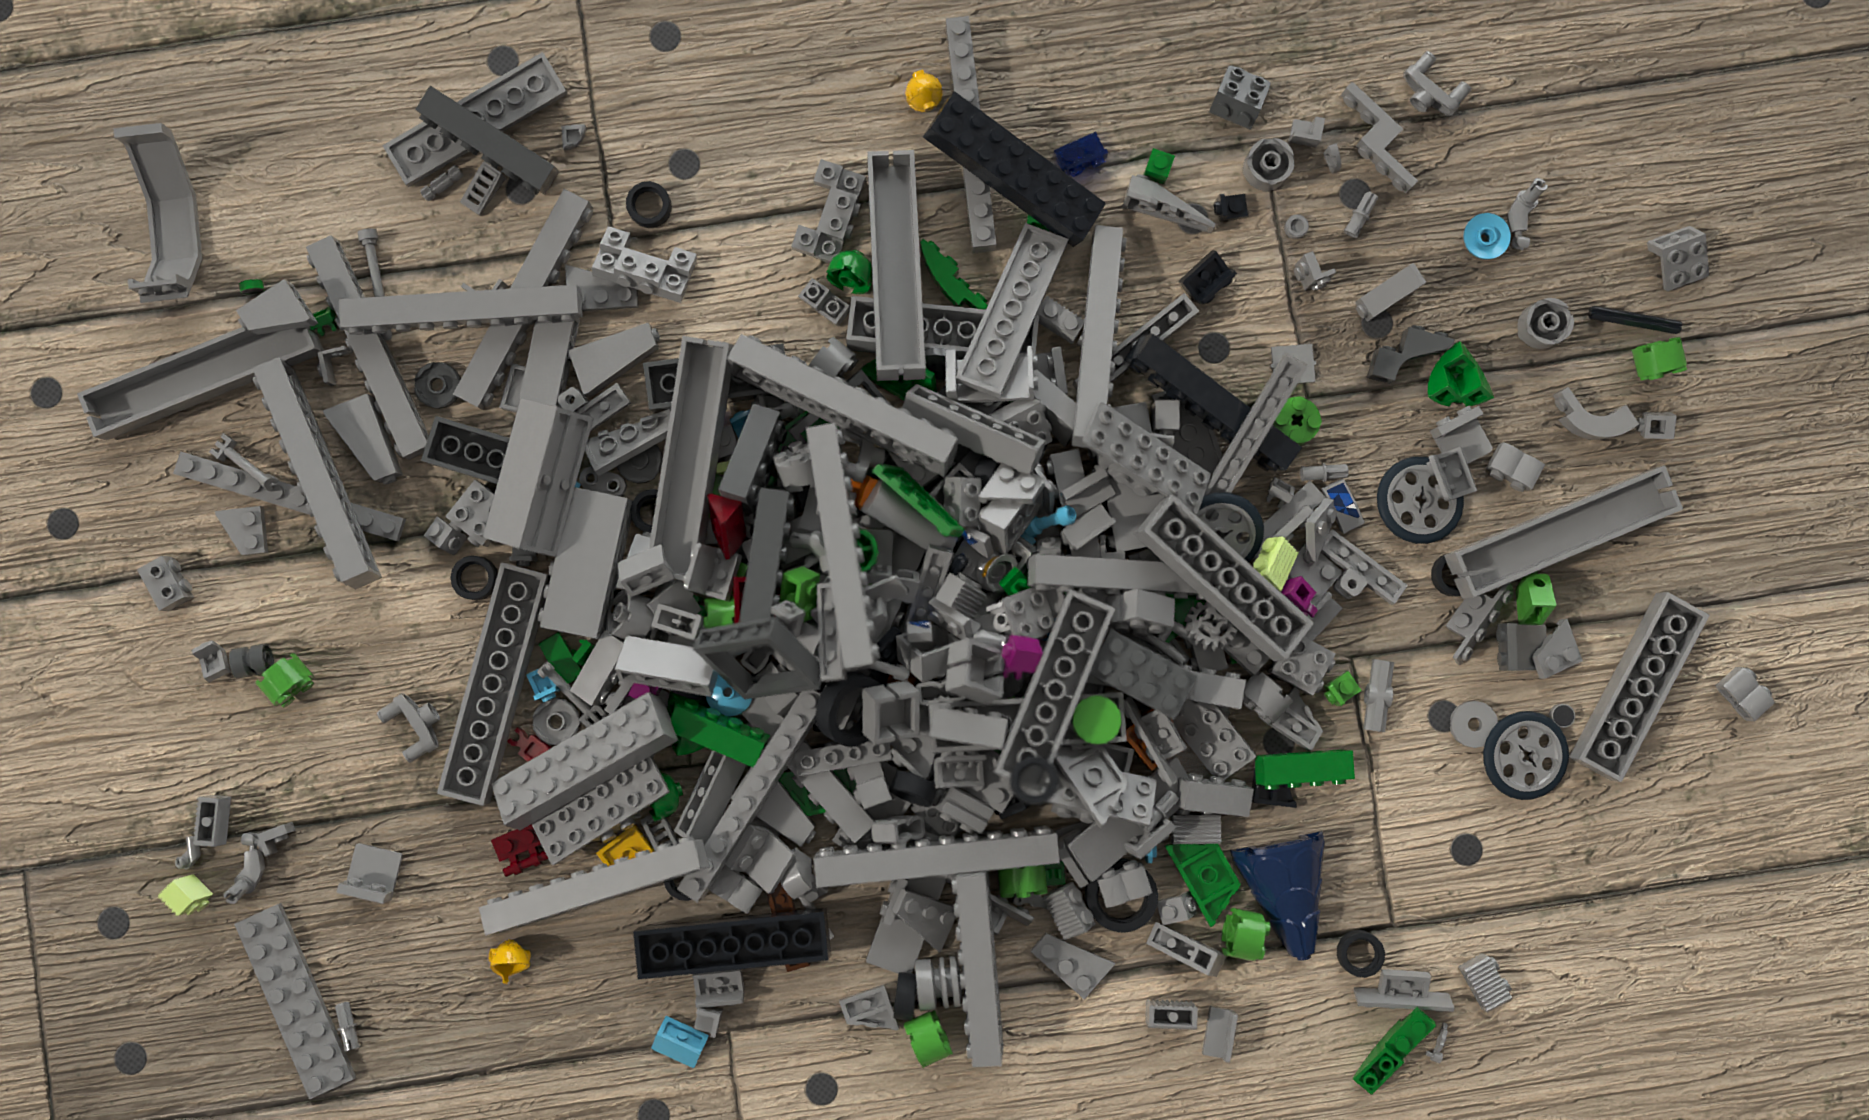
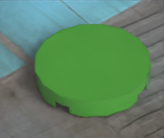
[1072,696,1121,744]

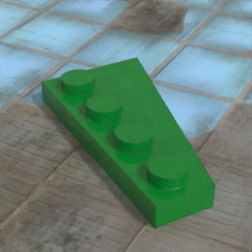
[873,464,965,537]

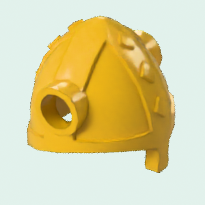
[905,70,943,112]
[489,939,531,984]

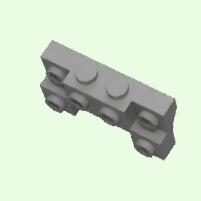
[791,159,866,264]
[592,226,697,303]

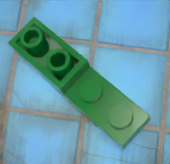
[920,239,988,310]
[1353,1007,1436,1095]

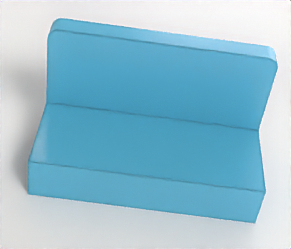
[651,1016,709,1068]

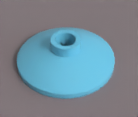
[1463,213,1511,259]
[706,674,752,716]

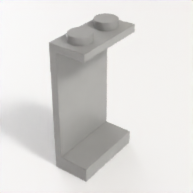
[946,346,1039,403]

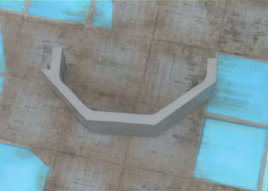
[113,123,202,303]

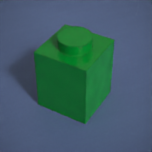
[1143,148,1175,185]

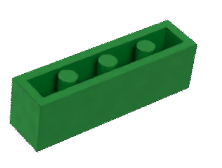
[671,698,770,768]
[1255,749,1355,790]

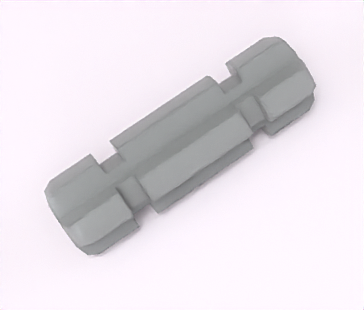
[420,165,463,201]

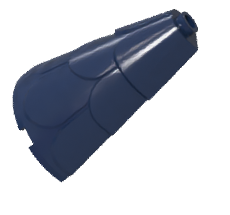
[1230,831,1325,961]

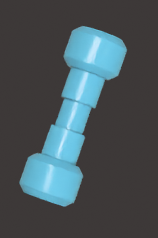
[1025,505,1076,537]

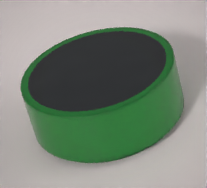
[239,279,265,294]

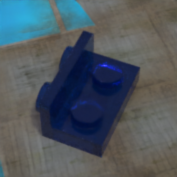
[1053,132,1109,177]

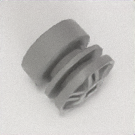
[915,955,963,1011]

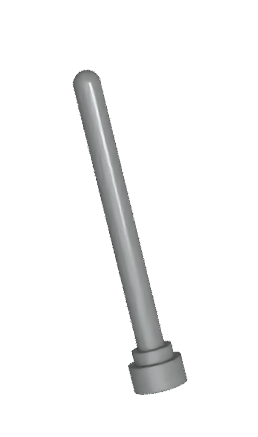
[357,229,392,340]

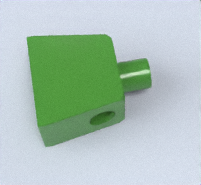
[1516,571,1556,625]

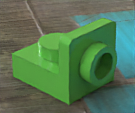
[1323,671,1362,706]

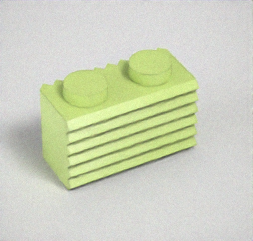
[1253,537,1299,592]
[158,874,213,916]

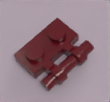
[491,823,548,877]

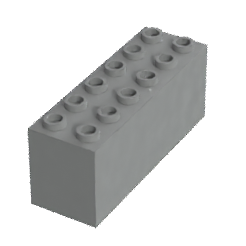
[483,399,593,557]
[1088,402,1165,553]
[538,487,632,639]

